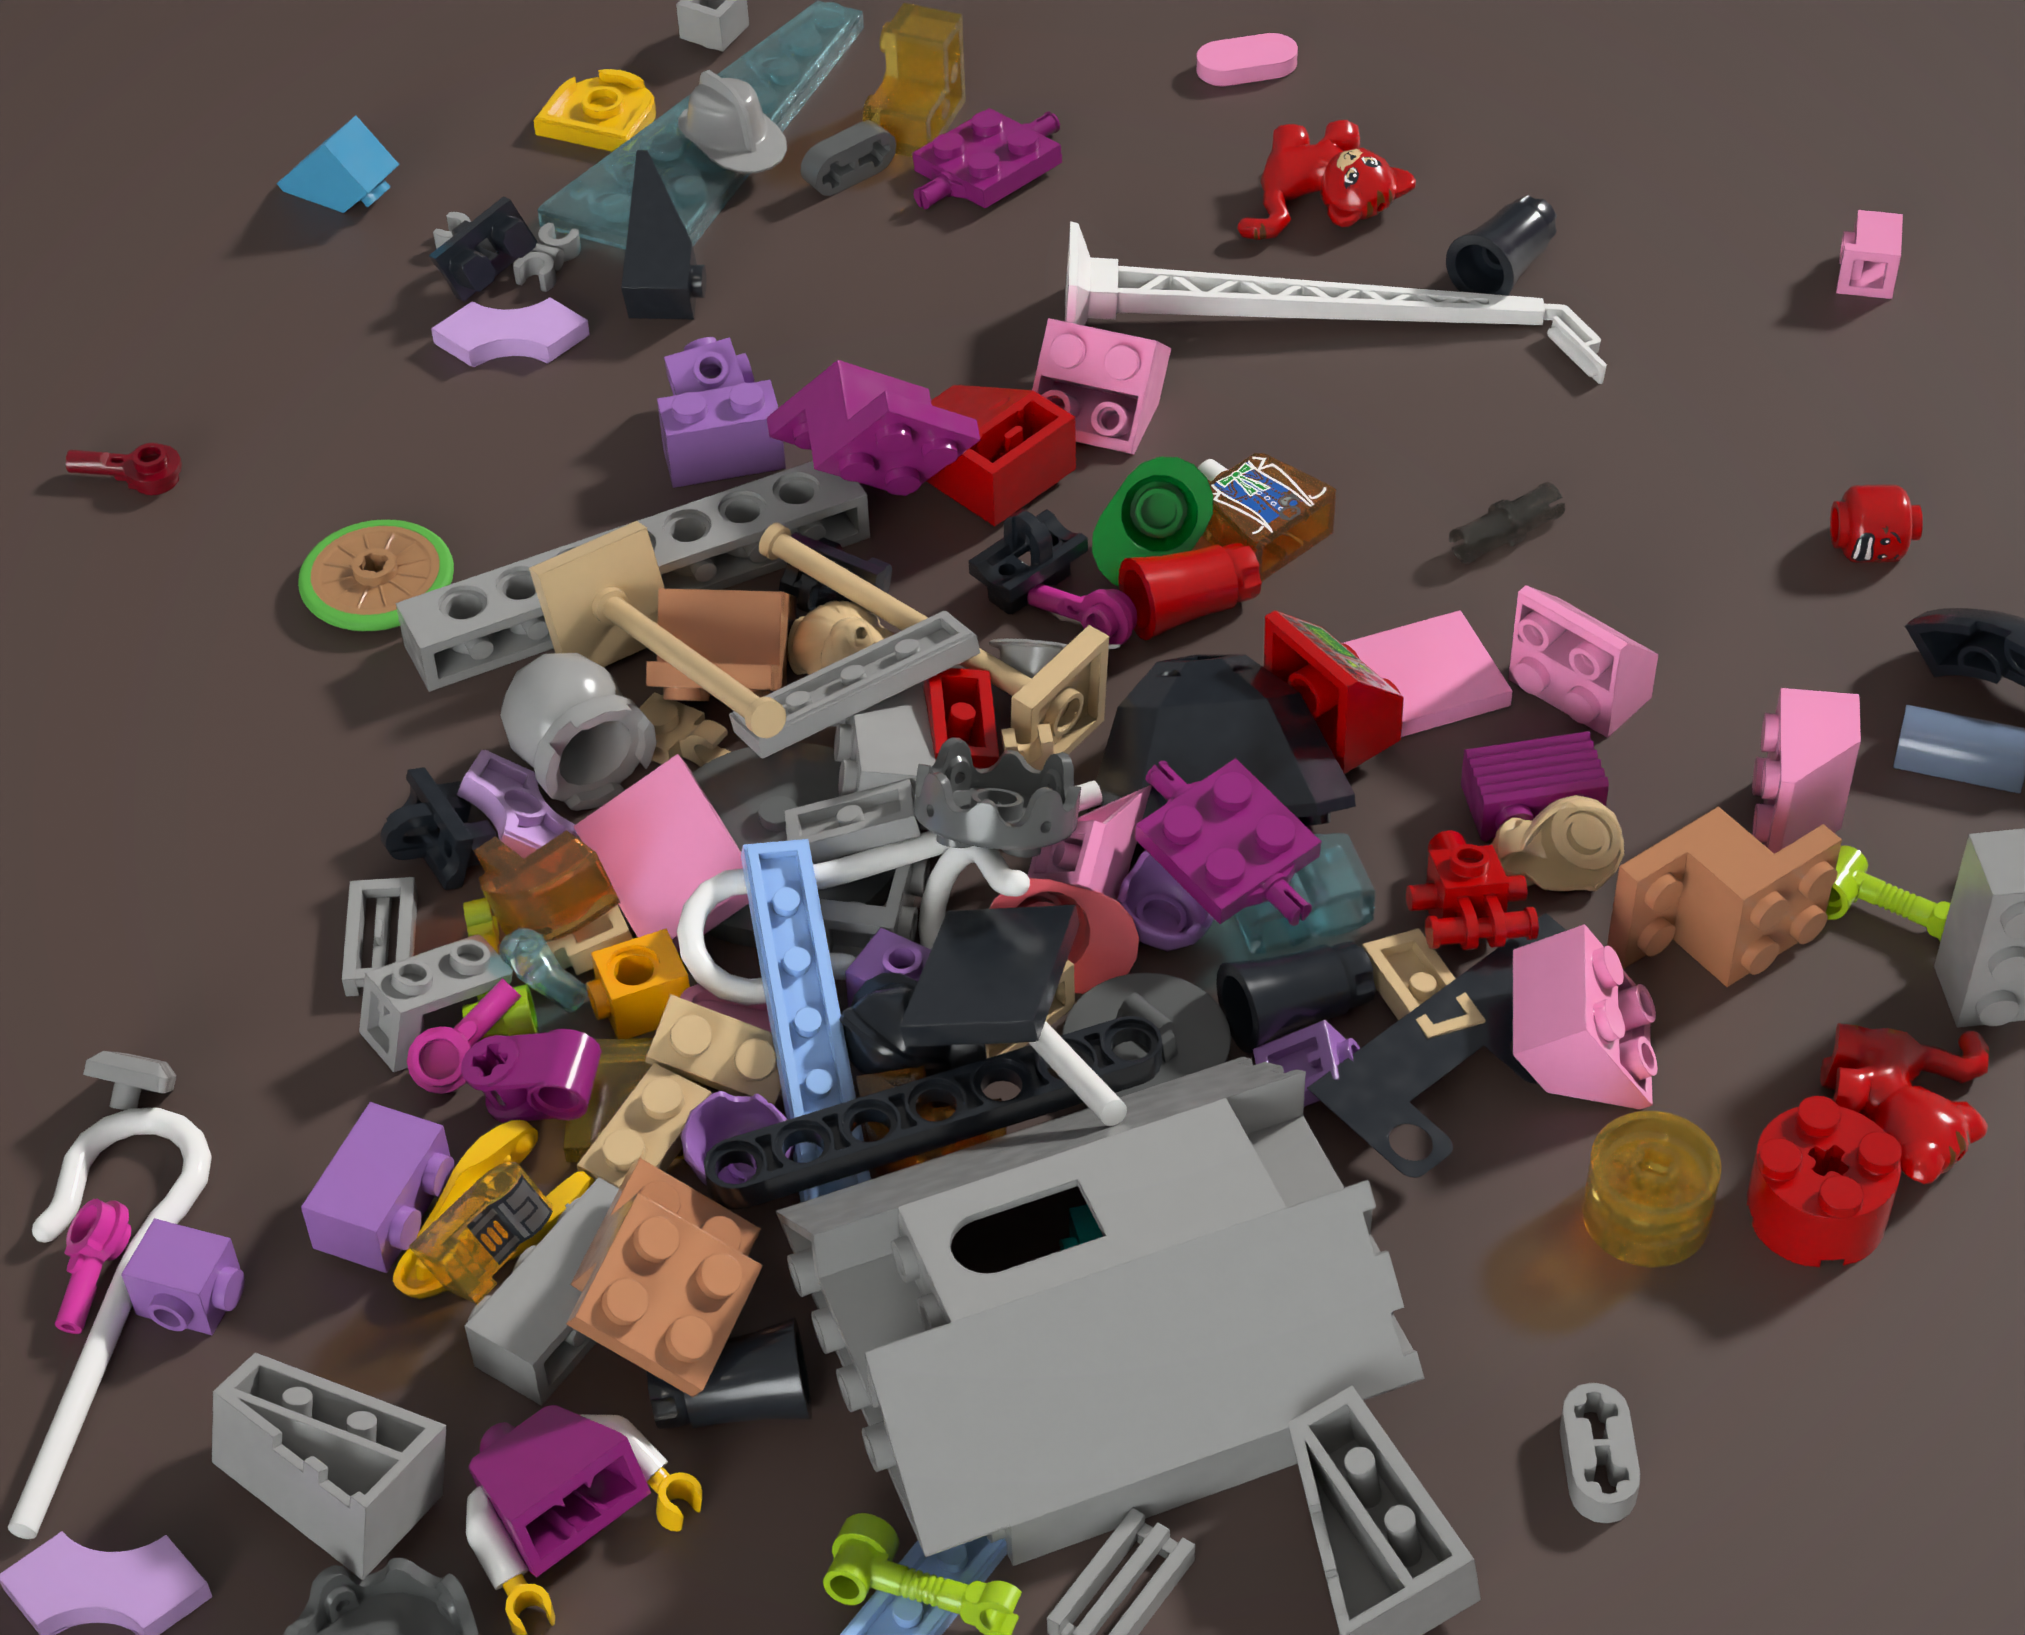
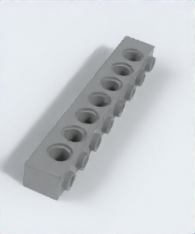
[396,461,870,692]

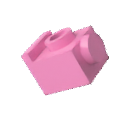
[1836,210,1903,299]

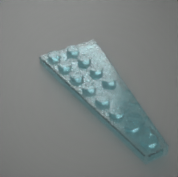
[537,0,864,250]

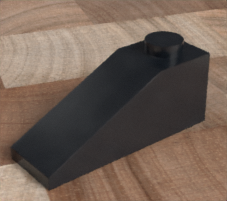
[621,150,706,320]

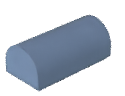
[1893,704,2025,793]

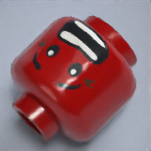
[1830,485,1923,563]

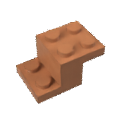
[646,588,796,701]
[1607,806,1842,987]
[566,1158,763,1397]

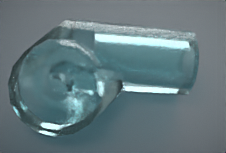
[499,928,587,1013]

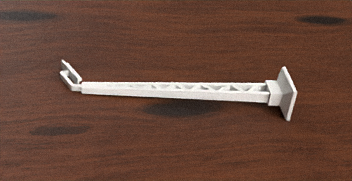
[1065,221,1607,384]

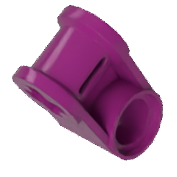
[461,1029,602,1123]

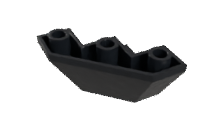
[1087,654,1356,826]

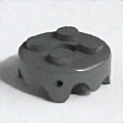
[914,737,1081,858]
[284,1557,479,1635]

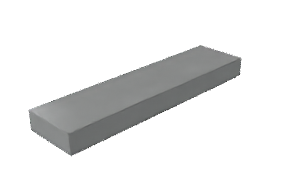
[729,611,980,759]

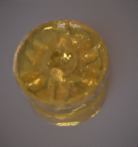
[1582,1111,1721,1267]

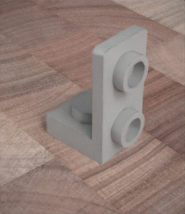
[820,859,930,958]
[359,935,513,1072]

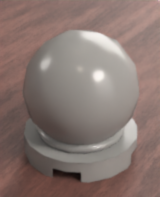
[500,653,657,811]

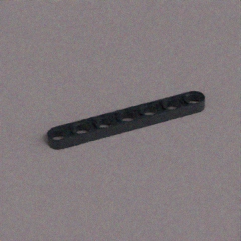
[704,1016,1162,1210]

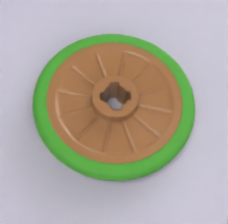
[298,520,454,631]

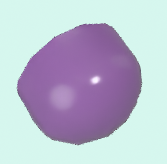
[1117,850,1214,952]
[681,1091,794,1186]

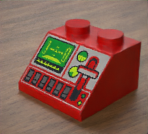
[1264,610,1404,774]

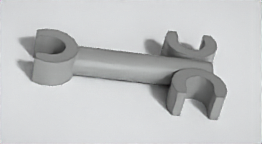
[433,212,581,292]

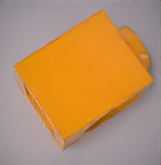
[586,928,690,1042]

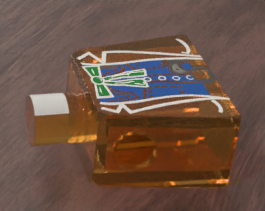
[1198,453,1336,582]

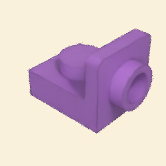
[1253,1020,1360,1107]

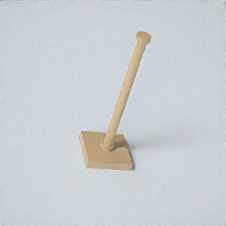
[529,521,786,738]
[759,522,1109,755]

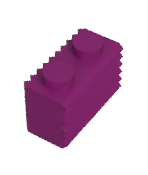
[1461,731,1609,842]

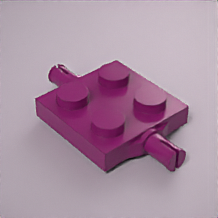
[912,108,1062,209]
[1135,758,1322,926]

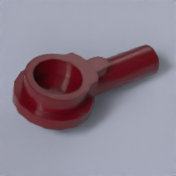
[66,443,182,495]

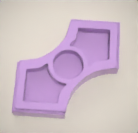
[431,297,590,367]
[457,750,578,878]
[0,1531,212,1635]

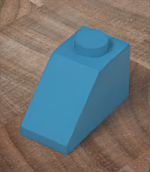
[277,115,400,213]

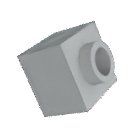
[676,0,749,52]

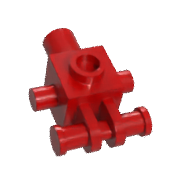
[1406,830,1539,950]

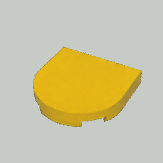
[533,69,656,156]

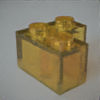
[863,3,966,157]

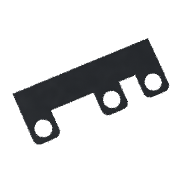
[1307,913,1567,1178]

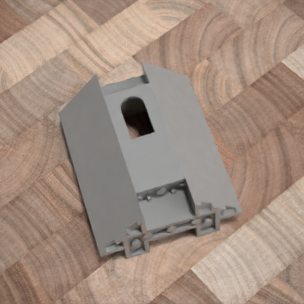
[776,1057,1425,1566]

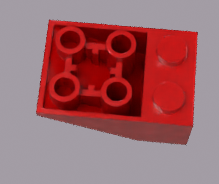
[926,385,1076,527]

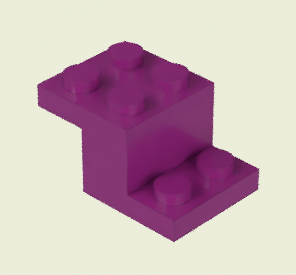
[767,360,980,496]

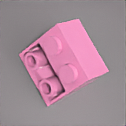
[1032,318,1171,455]
[1508,585,1658,738]
[1752,688,1861,854]
[1513,924,1658,1110]

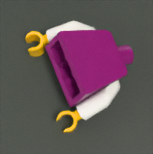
[466,1405,702,1635]

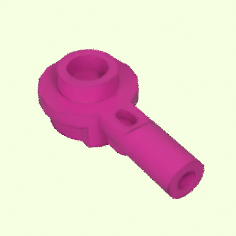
[1027,584,1137,645]
[407,978,522,1094]
[55,1199,132,1334]

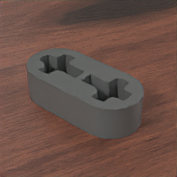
[800,120,897,196]

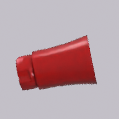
[1118,543,1262,640]

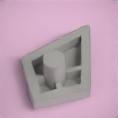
[83,1051,177,1110]

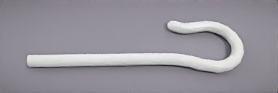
[677,780,1102,1006]
[918,846,1127,1126]
[8,1108,212,1539]

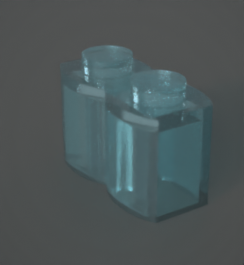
[1234,833,1375,954]

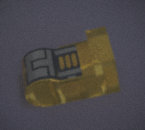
[408,1162,553,1305]

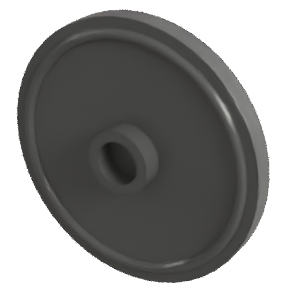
[1063,973,1231,1097]

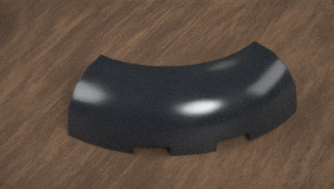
[1905,608,2025,687]

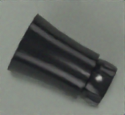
[1446,195,1557,296]
[1216,941,1376,1053]
[647,1317,812,1429]

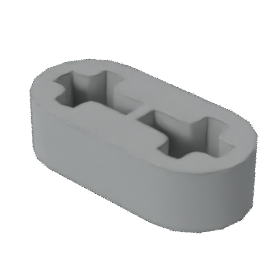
[1560,1383,1640,1523]

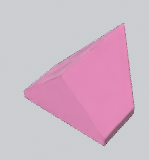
[1027,785,1152,901]

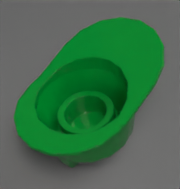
[1092,456,1213,586]

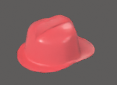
[989,878,1139,994]

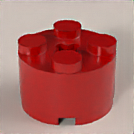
[1747,1096,1902,1267]

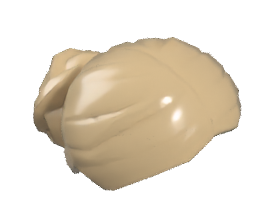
[1491,795,1624,891]

